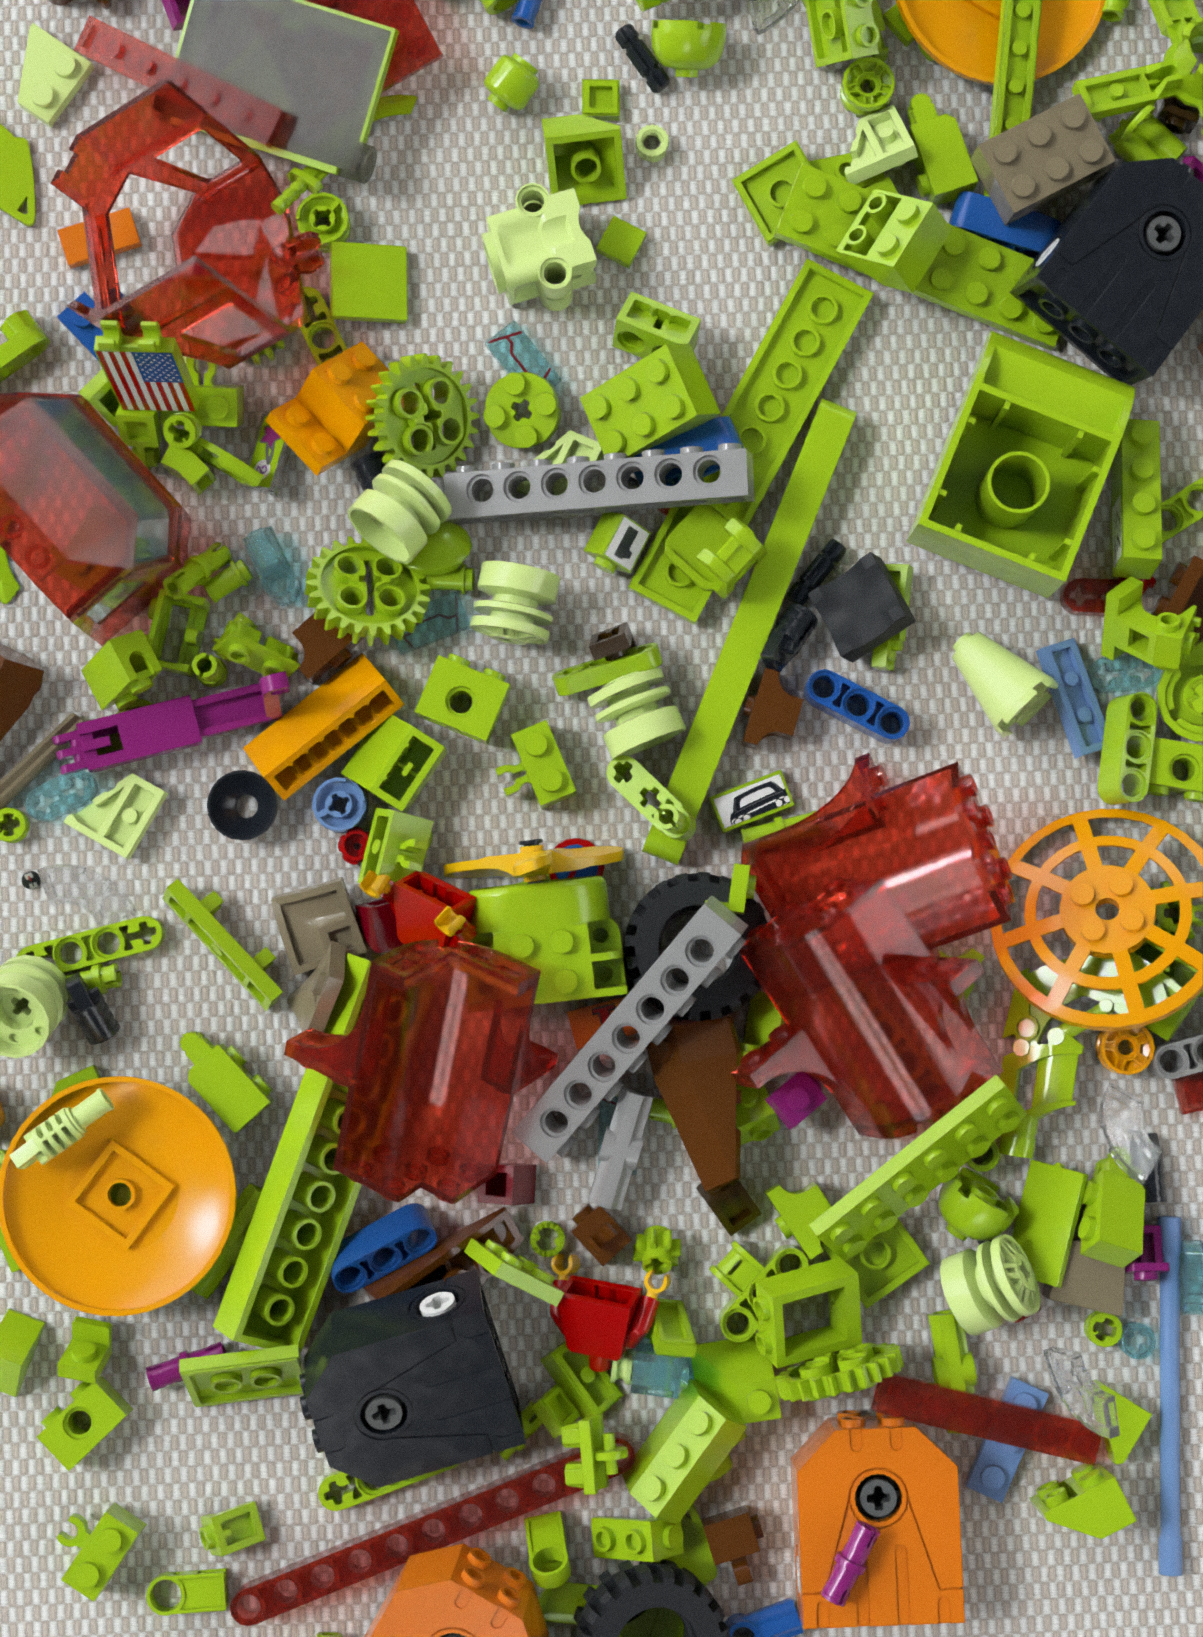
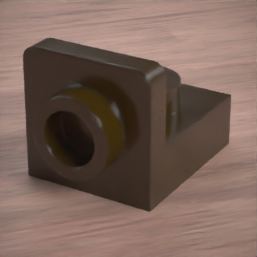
[1156,97,1200,134]
[589,622,637,661]
[696,1180,762,1236]

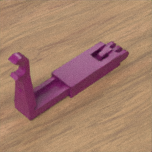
[52,671,290,775]

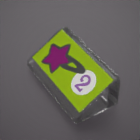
[240,414,292,497]

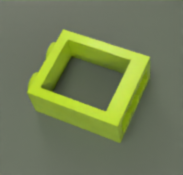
[753,1257,862,1369]

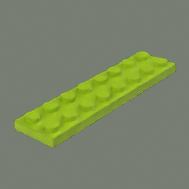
[773,163,1059,351]

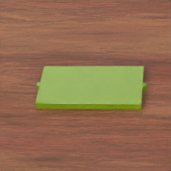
[1012,1159,1088,1288]

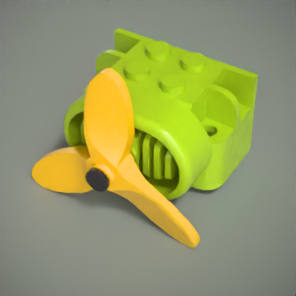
[443,839,628,1012]

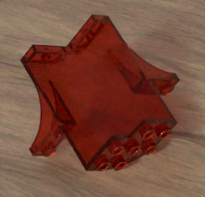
[741,753,1015,1015]
[731,877,1003,1139]
[284,939,558,1204]

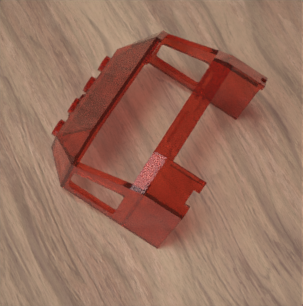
[50,77,325,369]

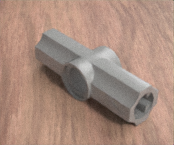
[589,1087,653,1210]

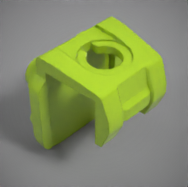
[664,504,767,600]

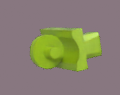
[561,1414,628,1495]

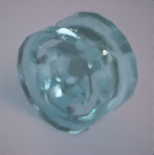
[1117,1322,1156,1360]

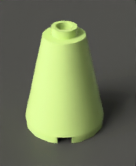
[952,632,1058,738]

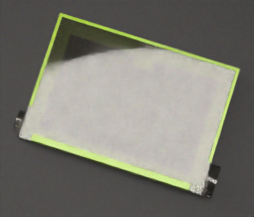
[153,0,399,184]

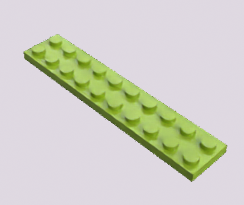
[628,258,874,625]

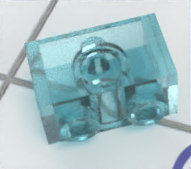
[630,1343,690,1399]

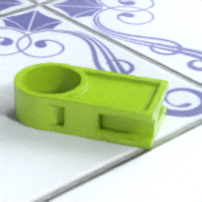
[524,1511,571,1589]
[146,1568,229,1616]

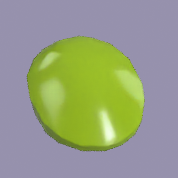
[403,521,472,575]

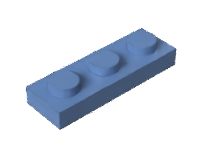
[1036,638,1105,759]
[964,1376,1049,1503]

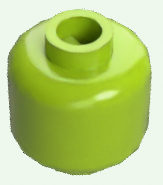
[484,52,540,112]

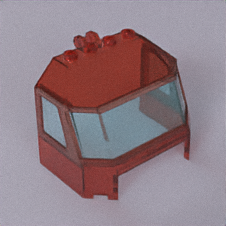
[0,392,191,646]

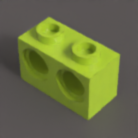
[612,291,701,359]

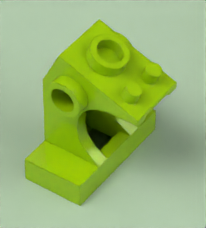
[1101,576,1202,670]

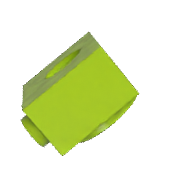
[414,653,511,745]

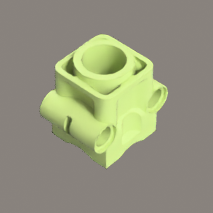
[481,183,597,311]

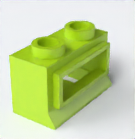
[144,588,211,678]

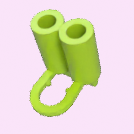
[1108,104,1188,162]

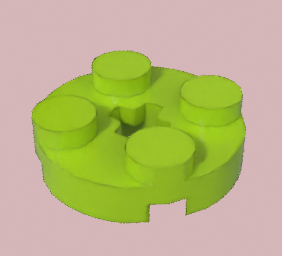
[483,372,561,448]

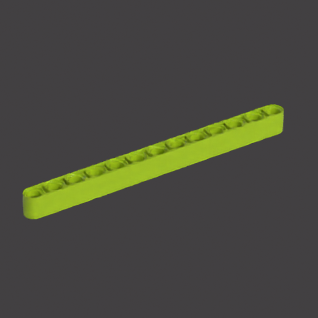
[642,398,857,865]

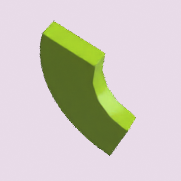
[179,429,264,487]

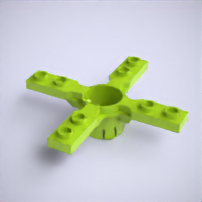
[1071,0,1203,136]

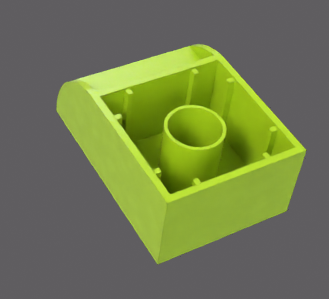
[906,331,1135,598]

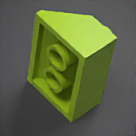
[622,1378,747,1524]

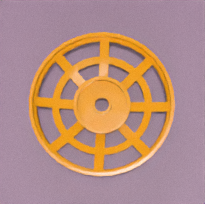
[990,809,1203,1031]

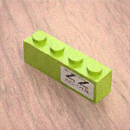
[1111,419,1162,579]

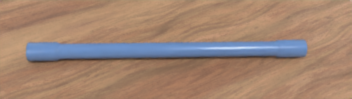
[1157,1216,1183,1576]

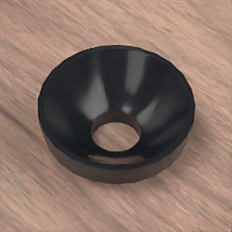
[207,770,278,841]

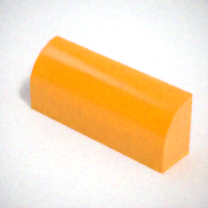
[243,653,405,801]

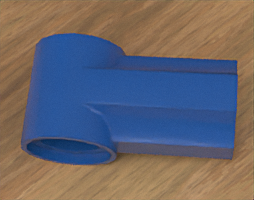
[725,1597,804,1637]

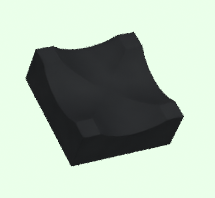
[808,552,916,663]

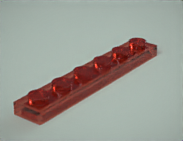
[74,15,287,148]
[871,1373,1104,1466]

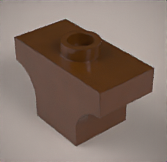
[292,612,365,685]
[741,668,804,749]

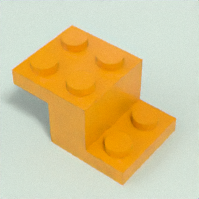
[265,341,404,476]

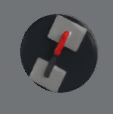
[21,871,41,890]

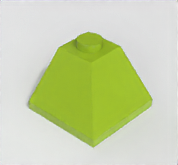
[541,114,627,205]
[691,1334,782,1424]

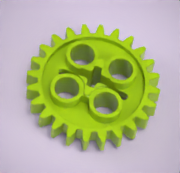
[365,353,479,479]
[304,536,431,646]
[775,1342,905,1402]

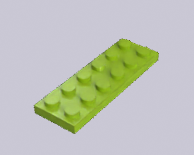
[809,1074,1027,1261]

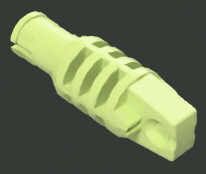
[9,1088,115,1169]

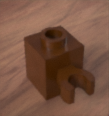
[571,1203,632,1266]
[701,1505,764,1586]

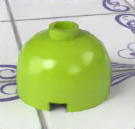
[651,20,727,78]
[938,1167,1019,1241]

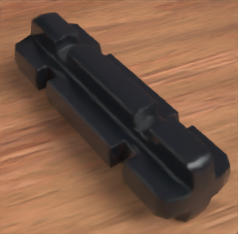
[615,24,670,93]
[787,539,846,605]

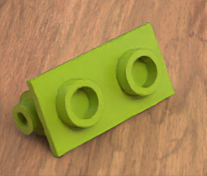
[215,620,300,678]

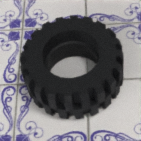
[624,872,774,1021]
[571,1559,730,1637]

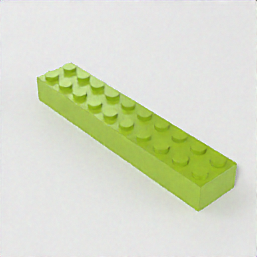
[213,953,434,1352]

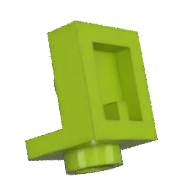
[57,1316,112,1384]
[199,1501,266,1557]

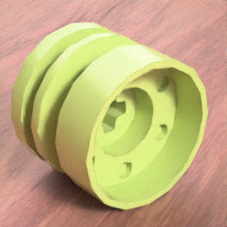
[347,459,452,564]
[470,561,560,645]
[587,668,686,760]
[0,955,71,1058]
[940,1234,1041,1336]

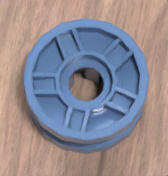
[312,777,369,833]

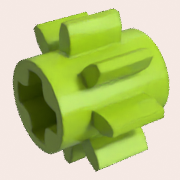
[633,1225,681,1275]

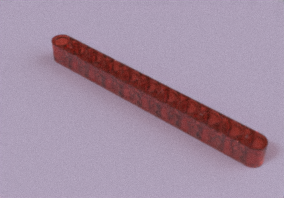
[230,1432,635,1626]

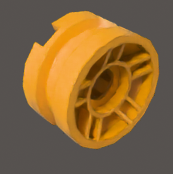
[1094,1026,1155,1075]

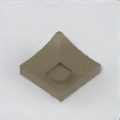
[271,877,369,976]
[287,941,346,1047]

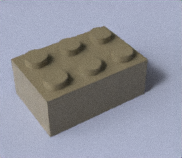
[970,93,1115,226]

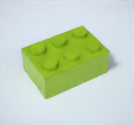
[580,344,721,458]

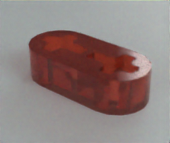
[1060,578,1124,616]

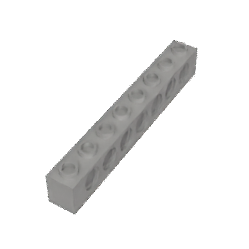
[443,443,755,525]
[511,895,748,1163]

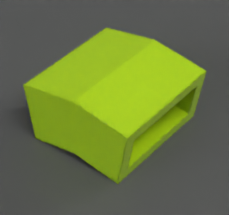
[161,445,217,496]

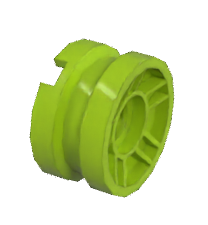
[840,57,895,118]
[296,192,351,253]

